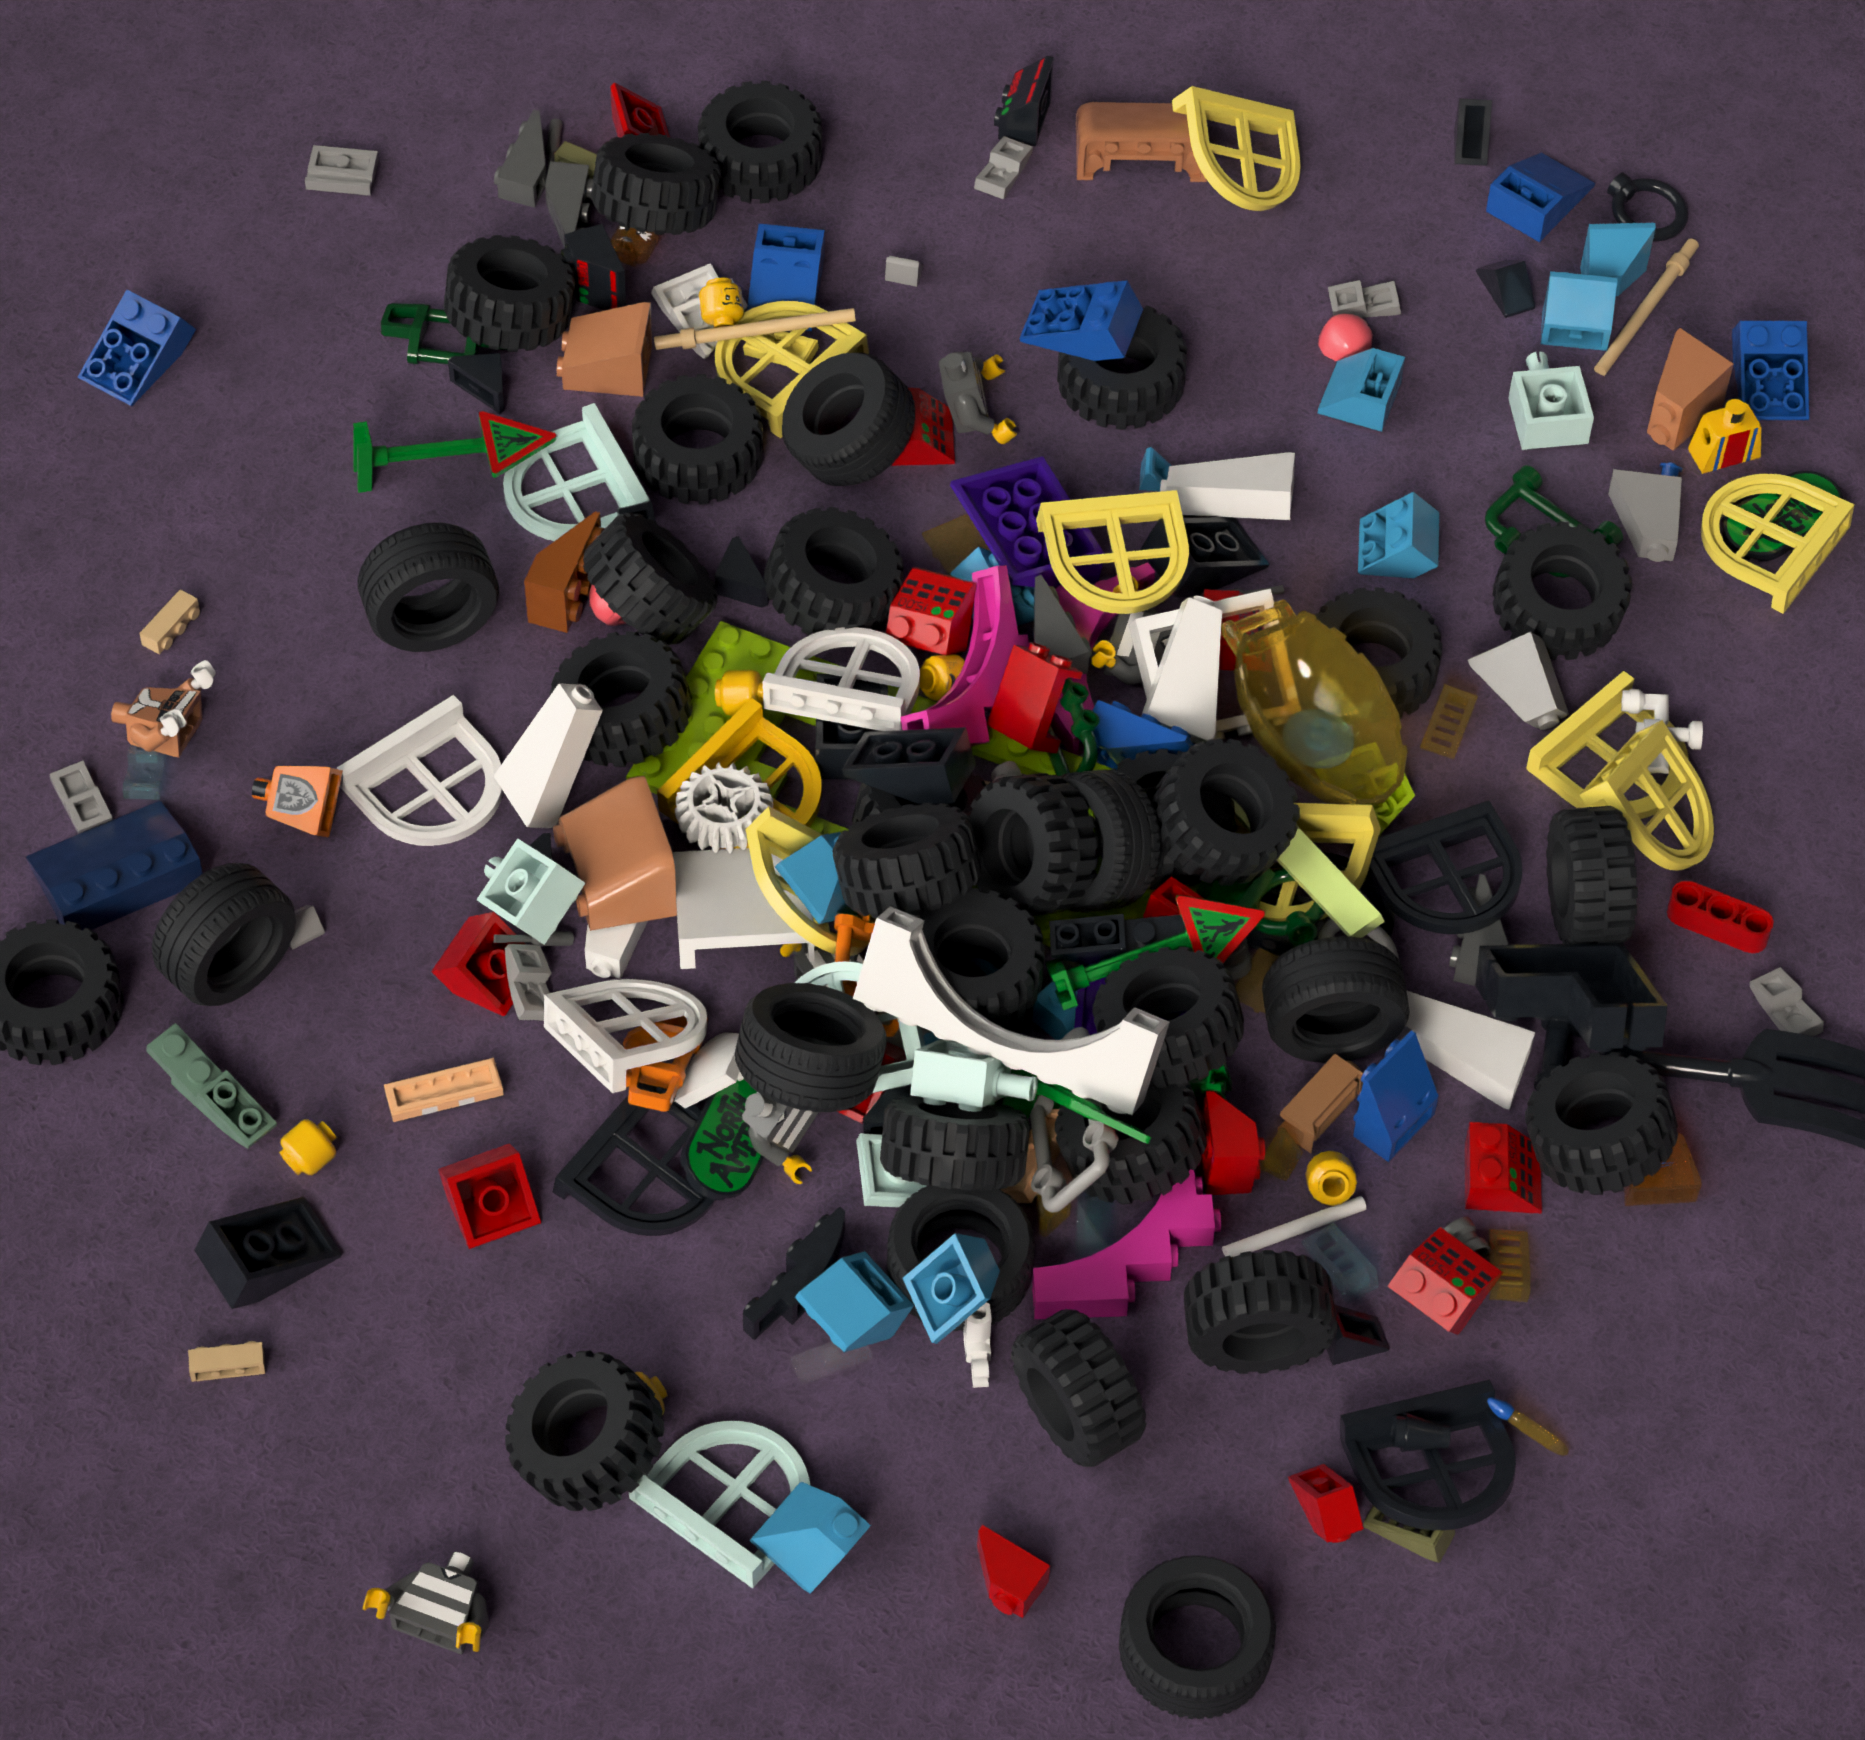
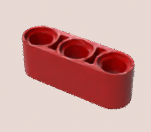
[1667,881,1774,953]

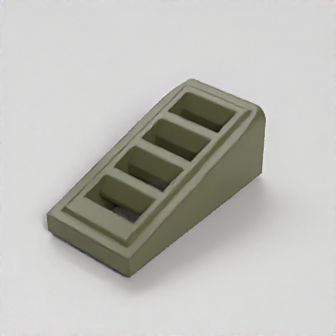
[1363,1505,1455,1563]

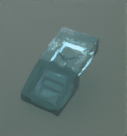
[123,744,168,800]

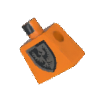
[252,766,343,837]

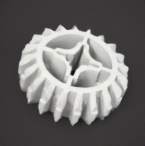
[675,762,773,854]

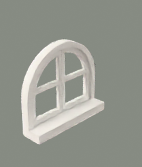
[762,627,920,731]
[337,695,503,846]
[544,979,707,1093]

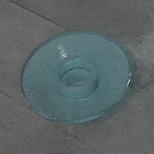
[1283,709,1354,768]

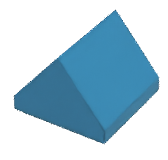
[1139,447,1171,491]

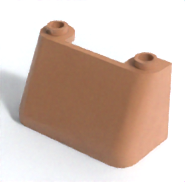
[1076,102,1207,182]
[553,776,677,931]

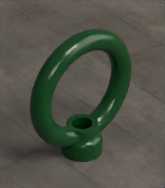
[1251,868,1325,946]

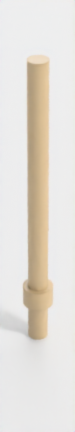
[1594,239,1699,376]
[654,308,856,350]

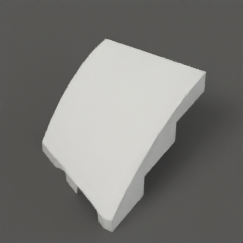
[651,263,748,359]
[675,1033,744,1109]

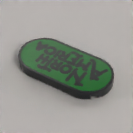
[1722,471,1843,562]
[680,1079,764,1200]

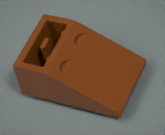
[524,511,605,633]

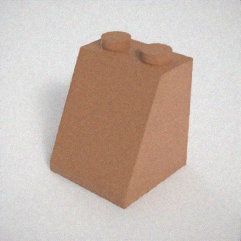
[557,302,652,397]
[1647,328,1734,451]

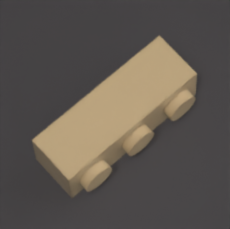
[140,589,200,655]
[188,1341,266,1382]

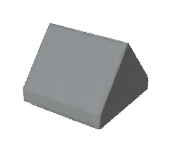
[885,256,924,287]
[289,905,325,950]

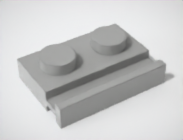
[305,145,379,196]

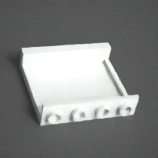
[673,848,815,969]

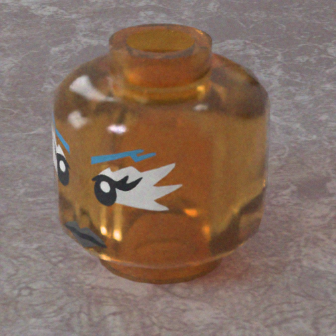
[611,225,659,267]

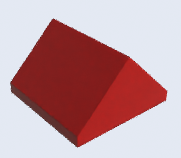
[610,82,670,138]

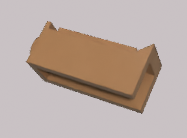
[1278,1054,1363,1153]

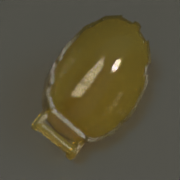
[1221,599,1407,807]

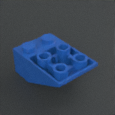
[1486,152,1595,242]
[747,224,825,332]
[1019,280,1143,361]
[77,290,196,406]
[1732,321,1809,420]
[1080,700,1195,769]
[1353,1030,1439,1162]

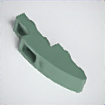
[146,1023,277,1149]

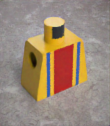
[1688,399,1761,474]

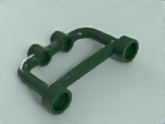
[1485,465,1623,578]
[1047,677,1100,776]

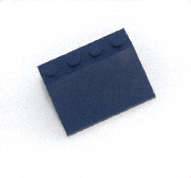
[26,801,203,931]

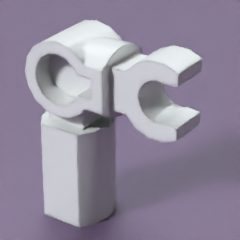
[963,1302,991,1388]

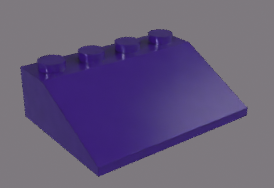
[950,456,1105,589]

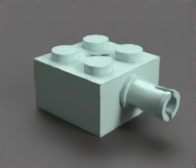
[1508,352,1594,450]
[477,838,585,945]
[910,1039,1038,1112]

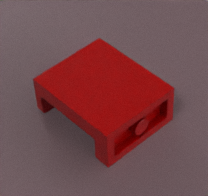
[987,642,1083,754]

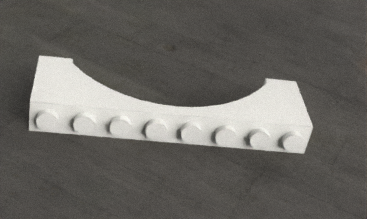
[853,906,1170,1115]

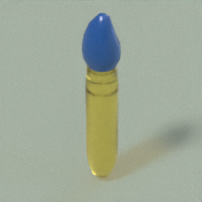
[1487,1397,1569,1456]

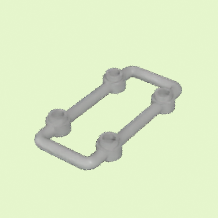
[1030,1027,1118,1213]

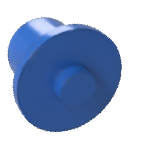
[1659,462,1683,477]

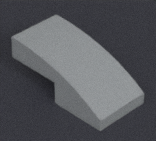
[974,136,1033,199]
[1328,280,1401,318]
[50,761,112,833]
[505,944,551,1021]
[1750,967,1824,1036]

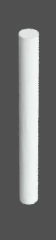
[1222,1196,1366,1257]

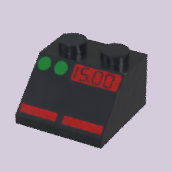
[994,56,1054,147]
[561,224,626,310]

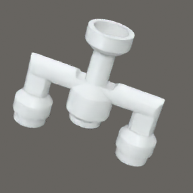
[1621,689,1703,774]

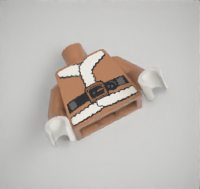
[111,660,216,757]

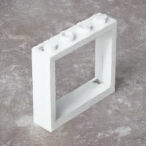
[1128,589,1301,740]

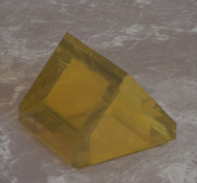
[1260,1128,1303,1181]
[1036,1193,1071,1237]

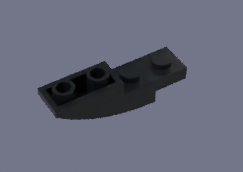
[1049,914,1193,964]
[743,1207,845,1340]

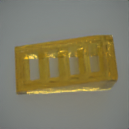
[1420,684,1478,760]
[1489,1229,1531,1302]

